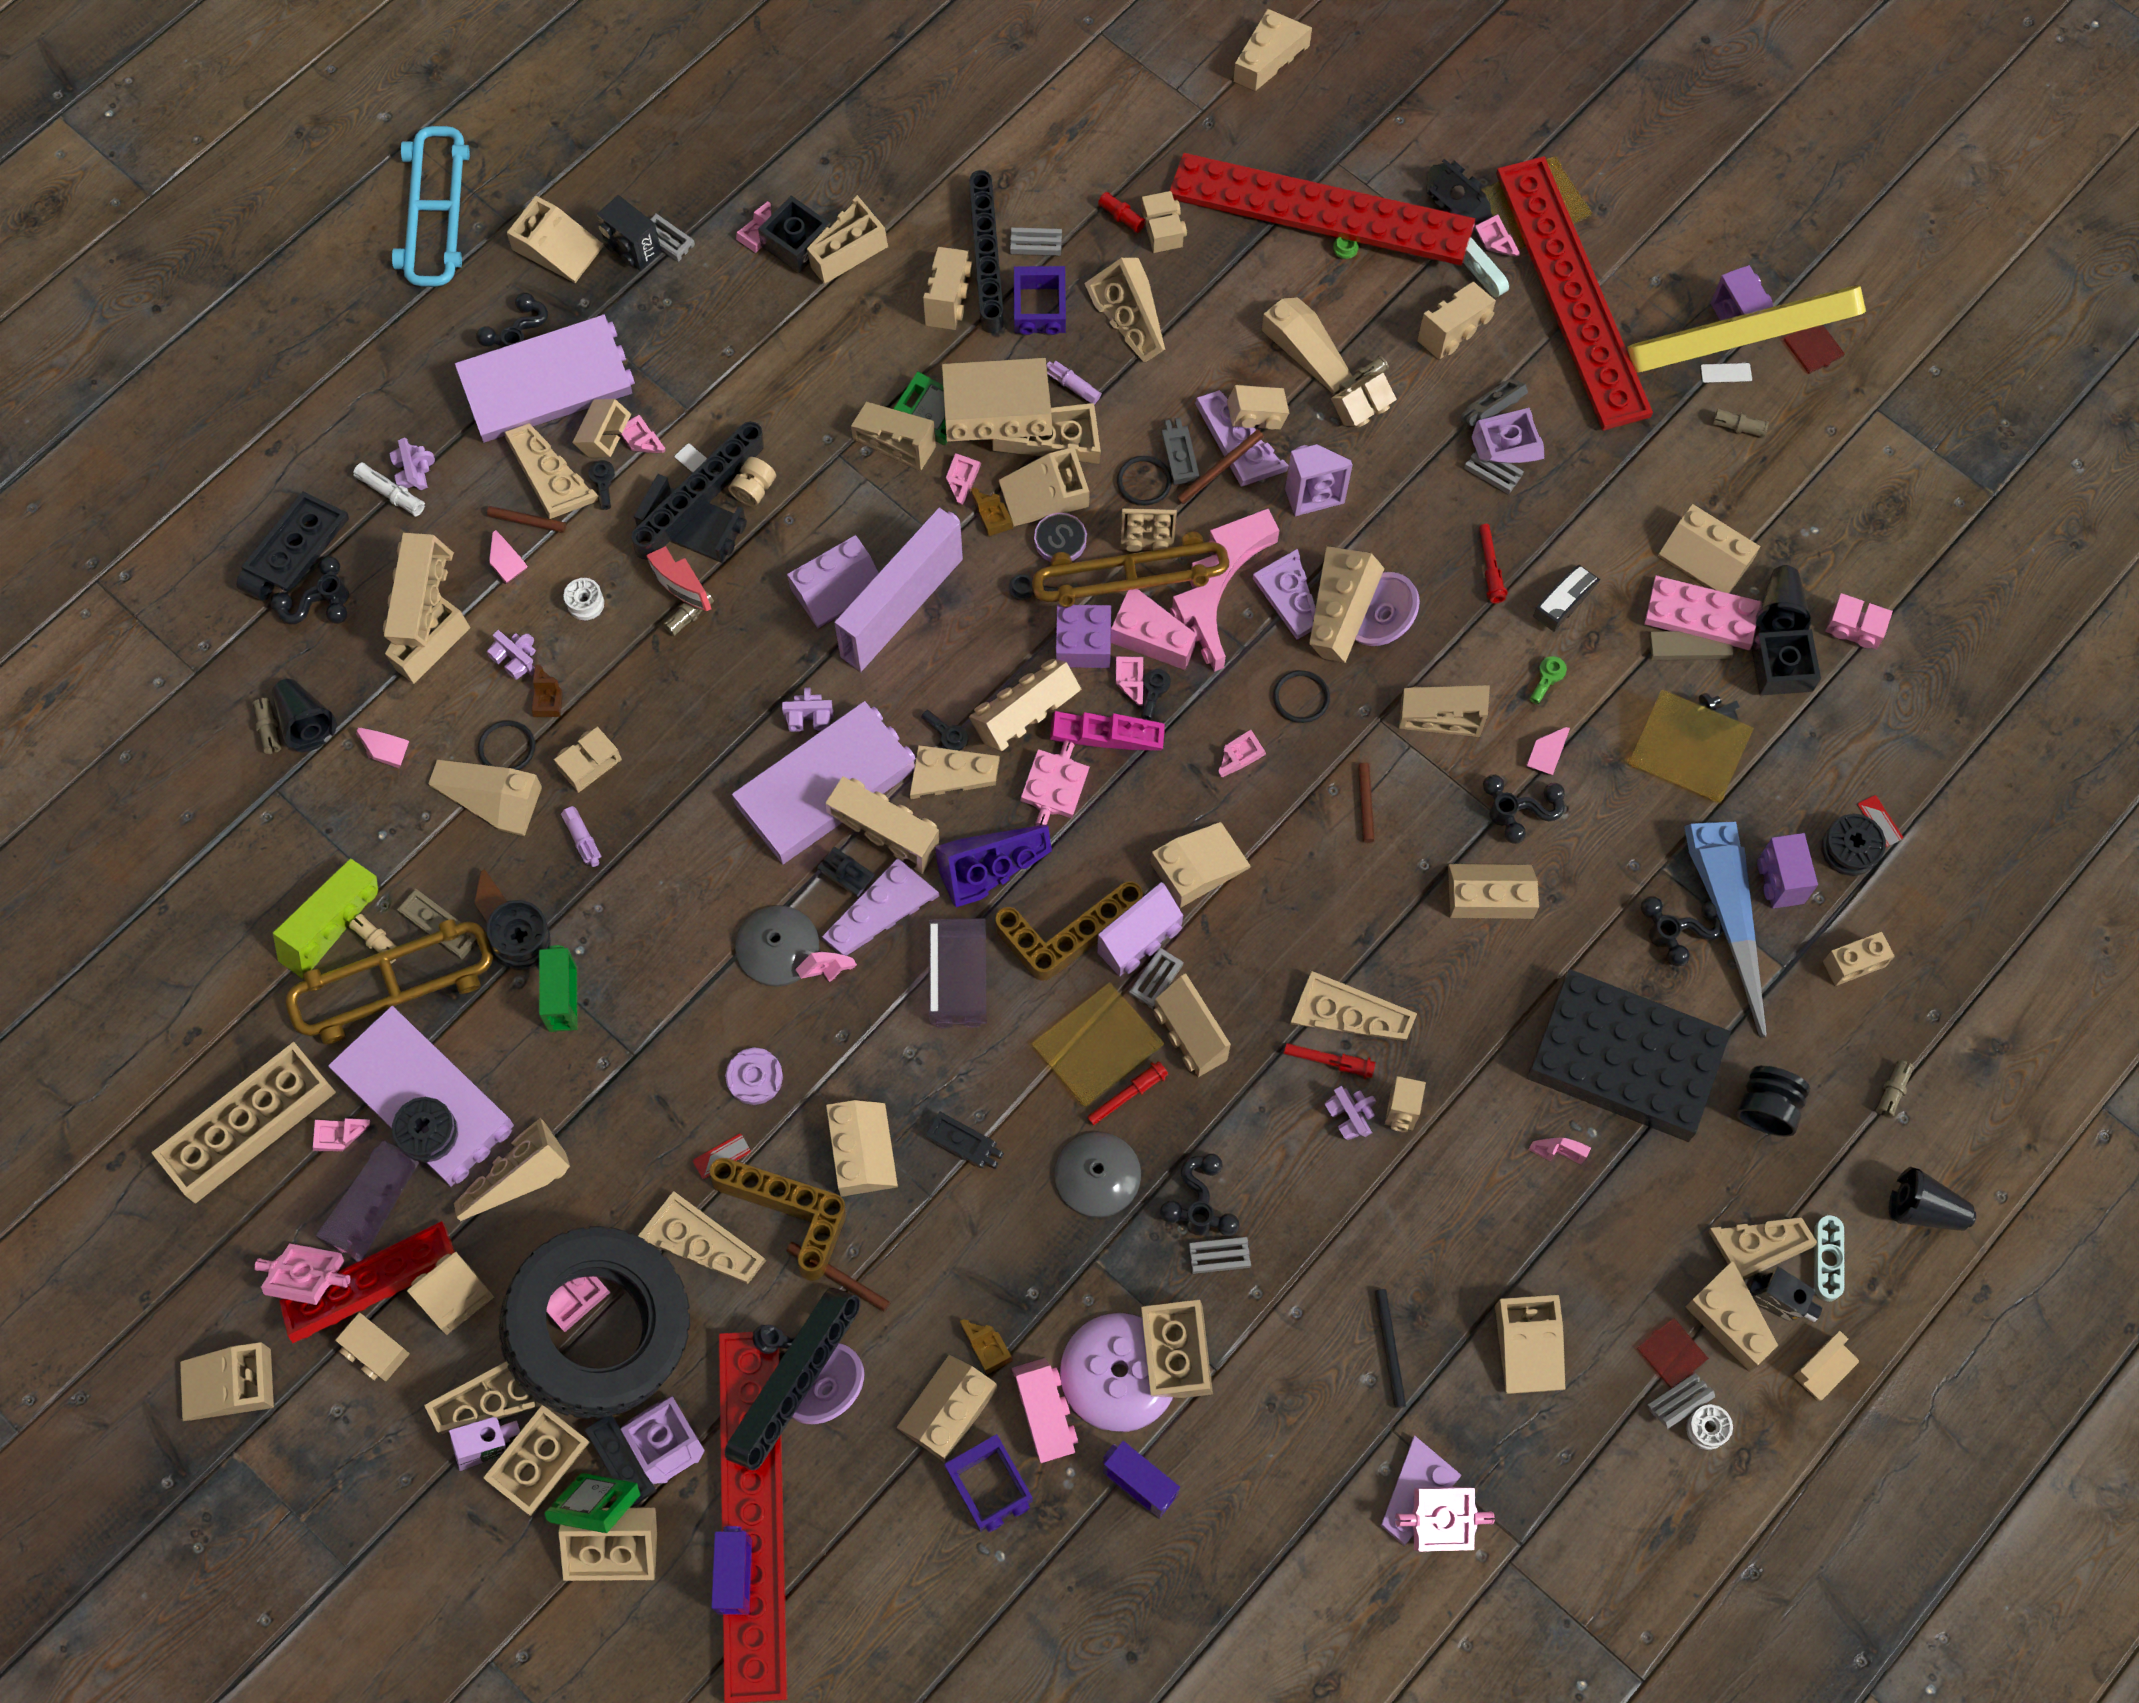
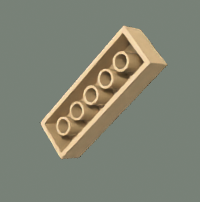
[152,1042,336,1204]

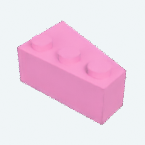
[1111,589,1196,670]
[1012,1358,1078,1463]

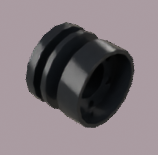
[487,900,551,970]
[1736,1065,1810,1137]

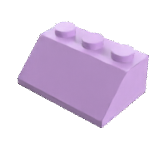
[1285,444,1352,516]
[787,535,879,628]
[1097,882,1183,977]

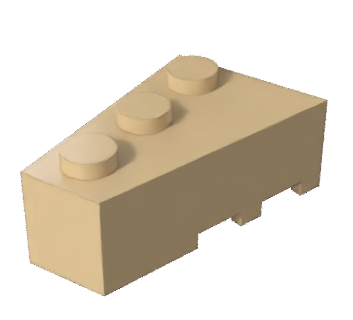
[1233,9,1312,91]
[807,195,888,284]
[923,247,973,330]
[1417,282,1496,360]
[851,402,936,471]
[385,596,471,684]
[1399,685,1490,737]
[1685,1261,1778,1372]

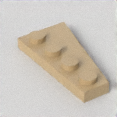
[505,423,598,519]
[1290,971,1417,1041]
[638,1191,766,1284]

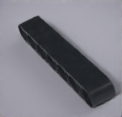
[969,170,1003,333]
[632,421,764,560]
[725,1288,860,1470]

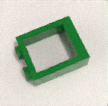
[539,945,578,1032]

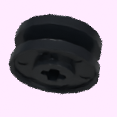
[1821,813,1886,876]
[392,1096,458,1163]

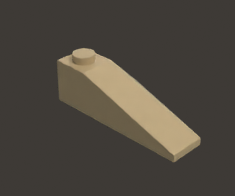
[1085,258,1165,362]
[1262,297,1352,395]
[428,760,542,836]
[454,1118,570,1221]

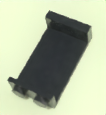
[634,474,747,563]

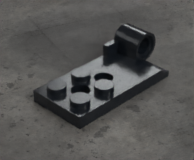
[236,491,349,601]

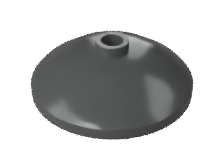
[735,906,819,987]
[1055,1132,1141,1218]

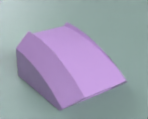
[1472,408,1544,463]
[620,1396,705,1484]

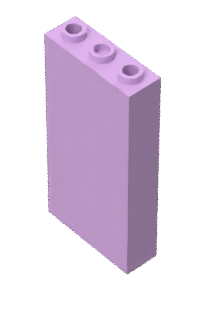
[455,314,635,442]
[834,507,963,672]
[732,701,916,864]
[328,1006,514,1187]

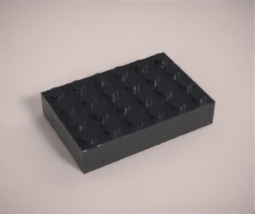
[1527,969,1731,1142]

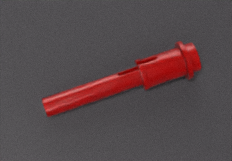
[1479,524,1508,603]
[1284,1043,1376,1080]
[1087,1061,1168,1126]

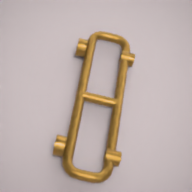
[1032,532,1230,607]
[286,919,493,1045]

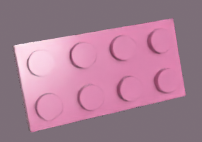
[1644,576,1761,650]

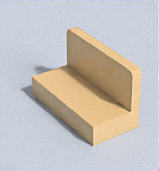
[1793,1331,1859,1401]

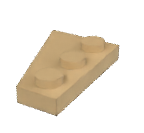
[910,745,1000,799]
[1709,1218,1817,1280]

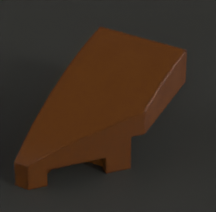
[532,665,563,717]
[474,869,507,923]

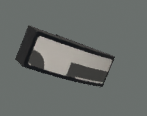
[1533,564,1600,632]

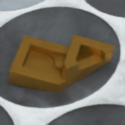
[971,488,1013,536]
[960,1319,1013,1374]

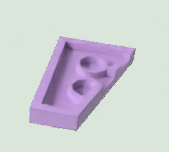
[1253,549,1316,640]
[1381,1436,1461,1546]

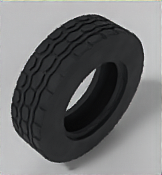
[498,1226,690,1419]

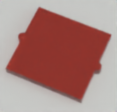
[1784,325,1845,374]
[1637,1318,1709,1389]

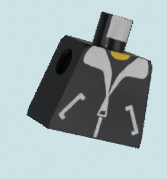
[1749,1266,1822,1322]

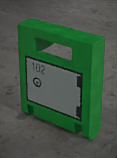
[894,371,947,445]
[545,1473,640,1534]

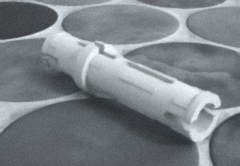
[353,462,425,516]

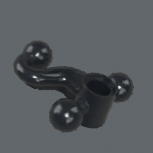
[476,292,548,348]
[270,556,349,624]
[1483,774,1565,844]
[1641,896,1724,967]
[1160,1153,1240,1236]

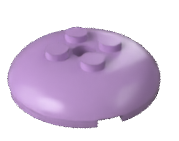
[1060,1313,1173,1432]

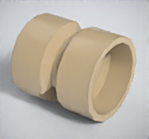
[728,457,776,507]

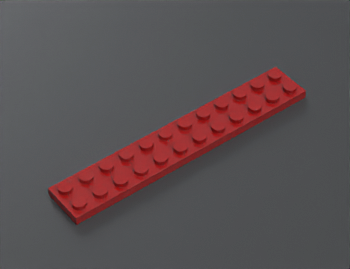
[1170,153,1475,266]
[1496,156,1653,431]
[719,1332,788,1703]

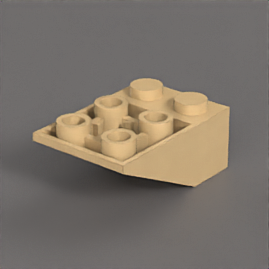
[507,196,604,283]
[999,447,1089,527]
[1121,509,1177,552]
[407,1252,494,1335]
[1495,1295,1565,1394]
[180,1342,274,1421]

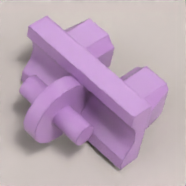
[390,437,435,490]
[487,630,536,680]
[782,687,834,732]
[1325,1086,1376,1140]

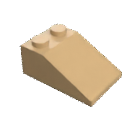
[1151,822,1250,908]

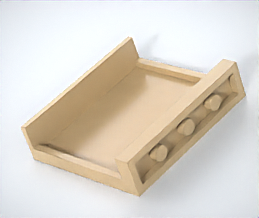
[942,358,1052,442]

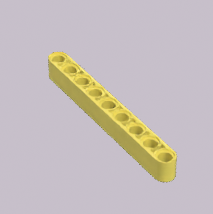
[1627,285,1866,373]

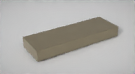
[1649,631,1733,660]
[397,888,477,960]

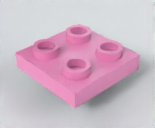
[546,1277,610,1332]

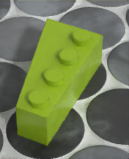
[273,858,378,980]

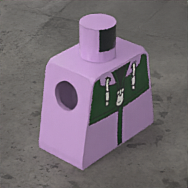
[449,1417,520,1471]

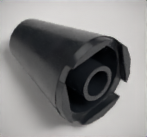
[1756,565,1811,633]
[272,679,337,752]
[1889,1167,1976,1231]

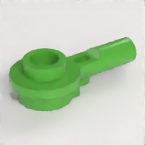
[1333,237,1359,259]
[1530,656,1567,704]

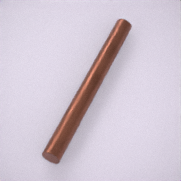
[1177,429,1264,505]
[786,1241,890,1312]

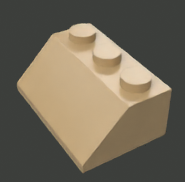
[1658,504,1761,593]
[1448,864,1539,919]
[1153,974,1231,1077]
[826,1100,898,1197]
[1141,1300,1213,1398]
[897,1355,997,1463]
[484,1405,589,1516]
[559,1508,657,1581]

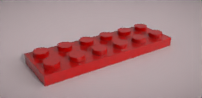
[279,1221,455,1343]

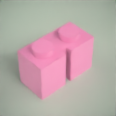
[1825,593,1893,650]

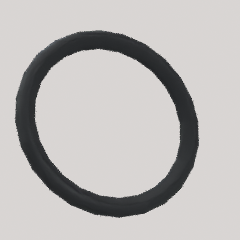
[1117,456,1172,506]
[1273,670,1330,723]
[478,720,535,770]

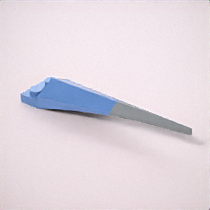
[1684,822,1767,1038]

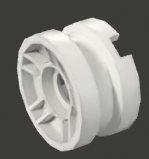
[564,578,604,620]
[1686,1404,1733,1450]

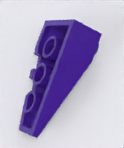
[935,824,1052,907]

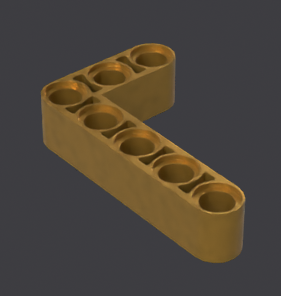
[996,881,1143,981]
[710,1158,846,1281]

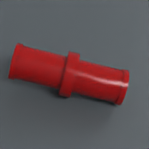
[1098,192,1146,233]

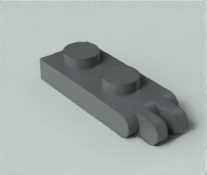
[1460,378,1528,426]
[1161,418,1199,485]

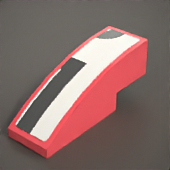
[646,546,712,611]

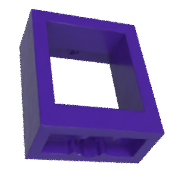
[1014,266,1066,335]
[944,1434,1033,1533]
[1102,1441,1180,1519]
[712,1526,752,1615]

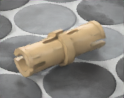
[349,914,397,964]

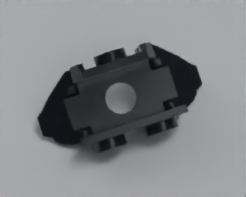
[1426,159,1492,222]

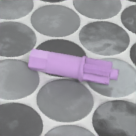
[1046,361,1102,405]
[561,806,601,867]

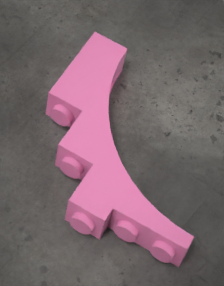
[1170,509,1279,672]

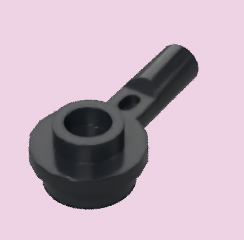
[588,460,615,510]
[1009,574,1059,600]
[1141,669,1171,720]
[921,709,968,751]
[752,1324,795,1354]

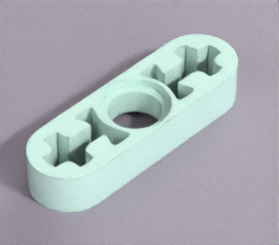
[1463,238,1509,297]
[1814,1215,1844,1302]

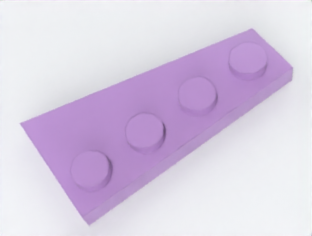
[1195,390,1289,487]
[822,859,939,956]

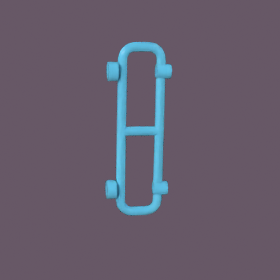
[392,126,470,286]

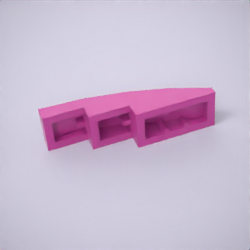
[1050,711,1165,751]

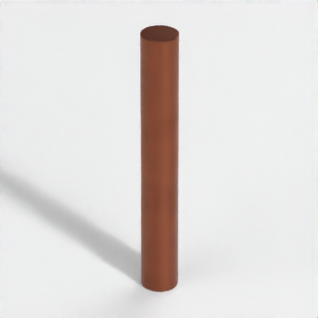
[487,506,566,533]
[1359,763,1375,843]

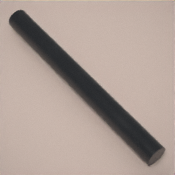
[1375,1289,1406,1408]

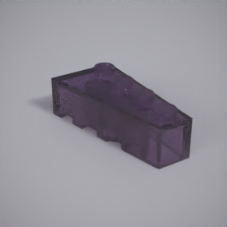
[316,1140,419,1262]

